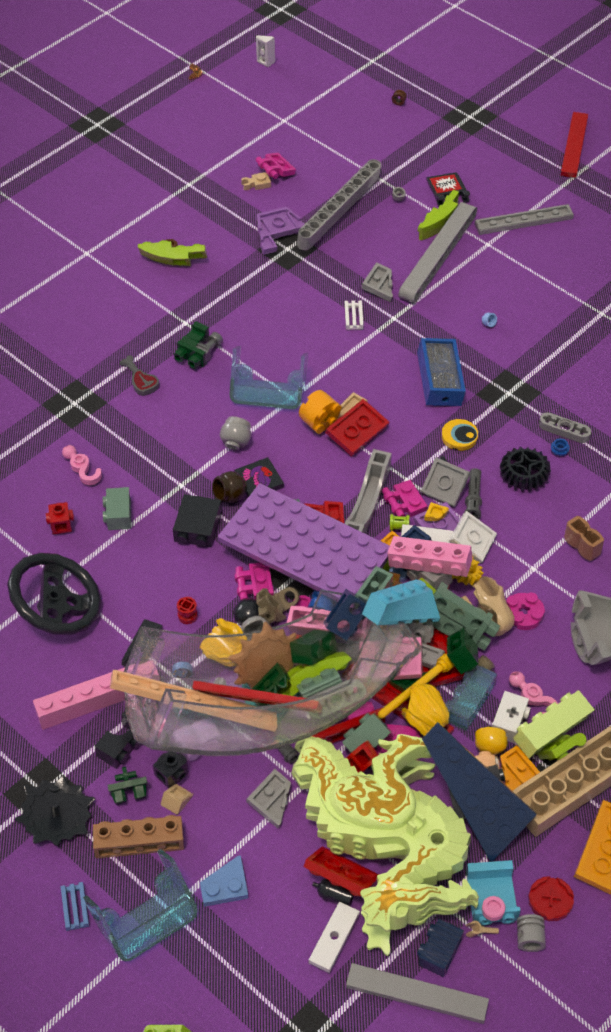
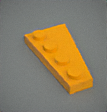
[573,800,611,895]

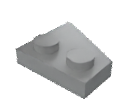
[361,262,393,302]
[246,769,291,829]

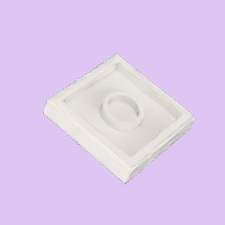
[449,511,497,564]

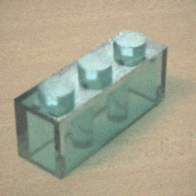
[445,665,497,731]

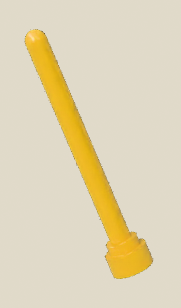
[378,654,454,719]

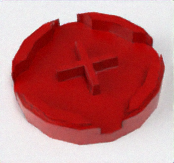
[528,876,574,921]

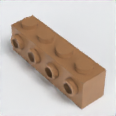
[93,815,184,859]

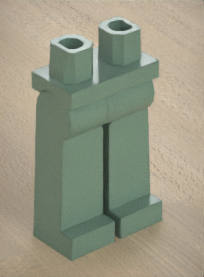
[430,582,500,651]

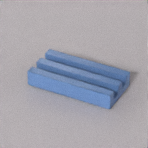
[61,882,89,931]

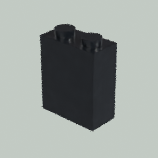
[173,494,222,547]

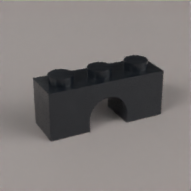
[94,701,155,769]

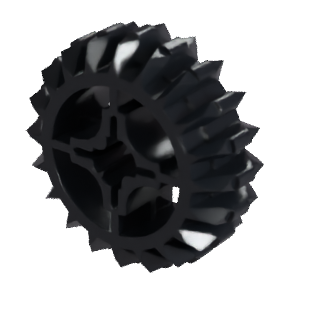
[500,446,551,492]

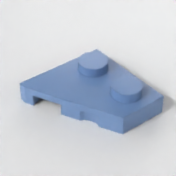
[200,856,248,907]

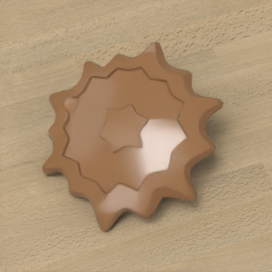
[229,622,296,688]

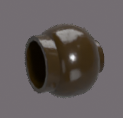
[212,471,247,503]

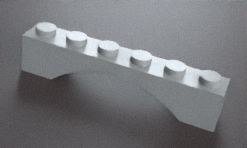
[345,449,392,534]

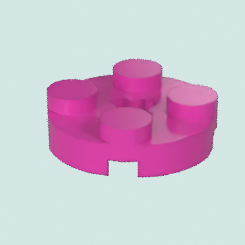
[506,592,545,630]

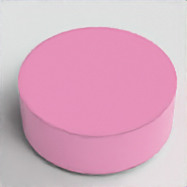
[482,896,505,921]

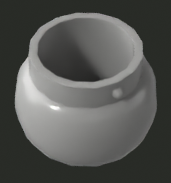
[220,416,251,450]

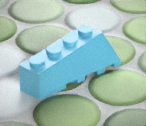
[362,579,440,625]

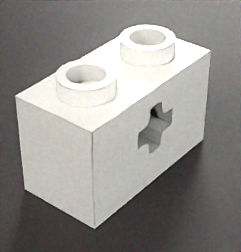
[492,691,531,743]

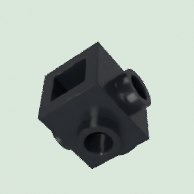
[153,749,188,788]

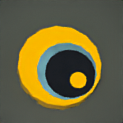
[441,419,478,451]

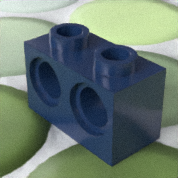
[323,589,367,641]

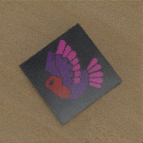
[234,457,284,497]

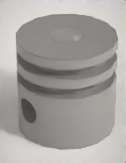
[517,914,546,952]

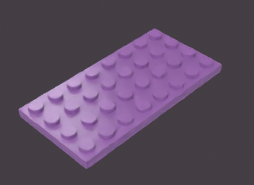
[218,483,390,609]

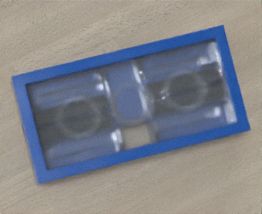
[417,338,466,406]

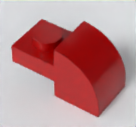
[346,740,379,773]

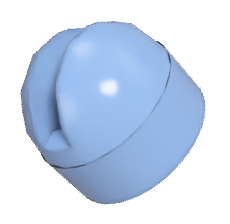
[482,313,497,327]

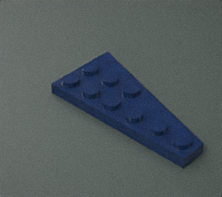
[422,722,537,862]

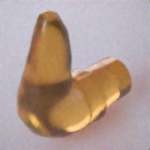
[189,64,202,79]

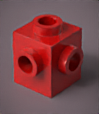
[45,502,74,534]

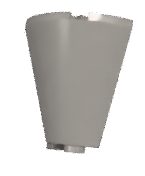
[571,590,611,665]

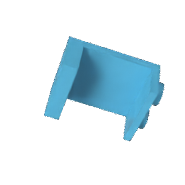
[466,860,520,925]

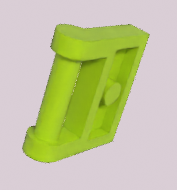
[537,733,586,761]

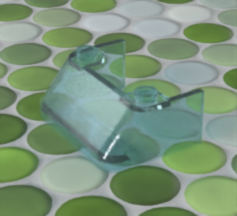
[229,346,308,409]
[83,849,198,961]

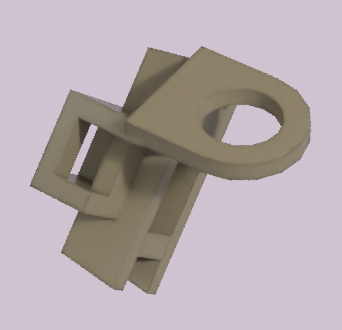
[257,587,299,624]

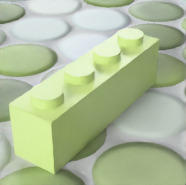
[513,690,595,758]

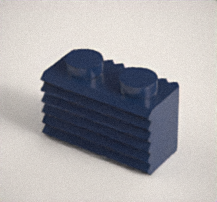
[417,918,464,977]

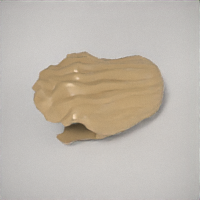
[461,576,514,636]

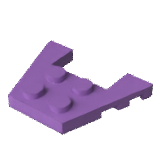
[256,207,322,255]

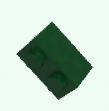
[447,628,479,674]
[290,629,337,665]

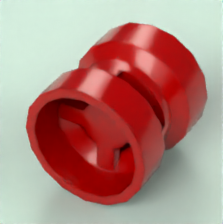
[177,597,198,624]

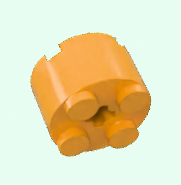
[299,390,342,434]

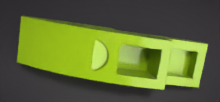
[418,190,459,240]
[138,240,207,266]
[278,652,352,696]

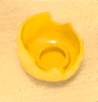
[475,727,507,755]

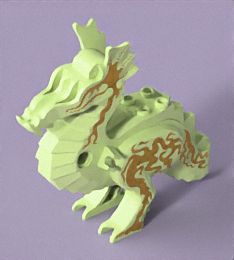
[291,734,479,956]

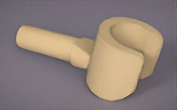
[465,921,499,937]

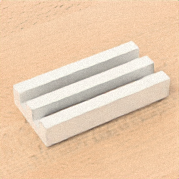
[345,301,363,330]

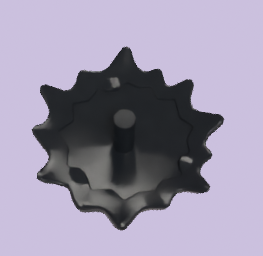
[14,775,95,846]

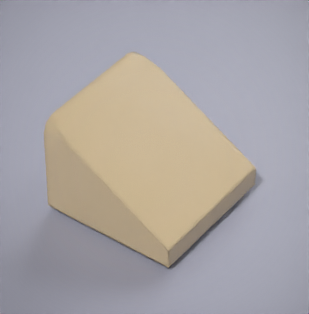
[161,784,193,814]

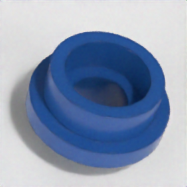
[551,438,570,456]

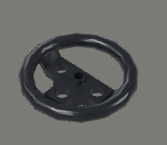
[7,553,102,635]

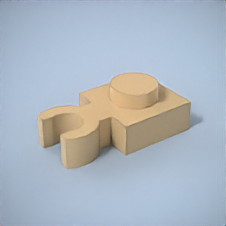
[241,172,271,190]

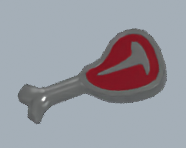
[120,355,160,396]

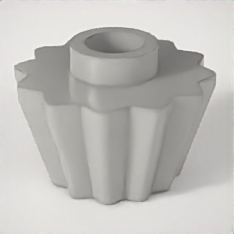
[406,619,434,644]

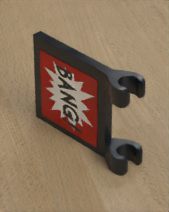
[426,172,470,207]

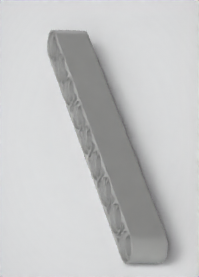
[297,159,382,250]
[398,202,477,303]

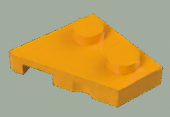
[500,745,540,791]

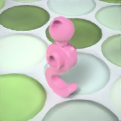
[62,445,102,485]
[509,671,558,714]

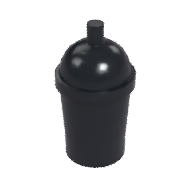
[312,879,354,906]

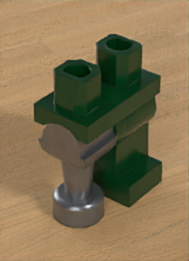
[174,321,223,369]

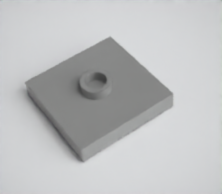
[421,457,471,507]

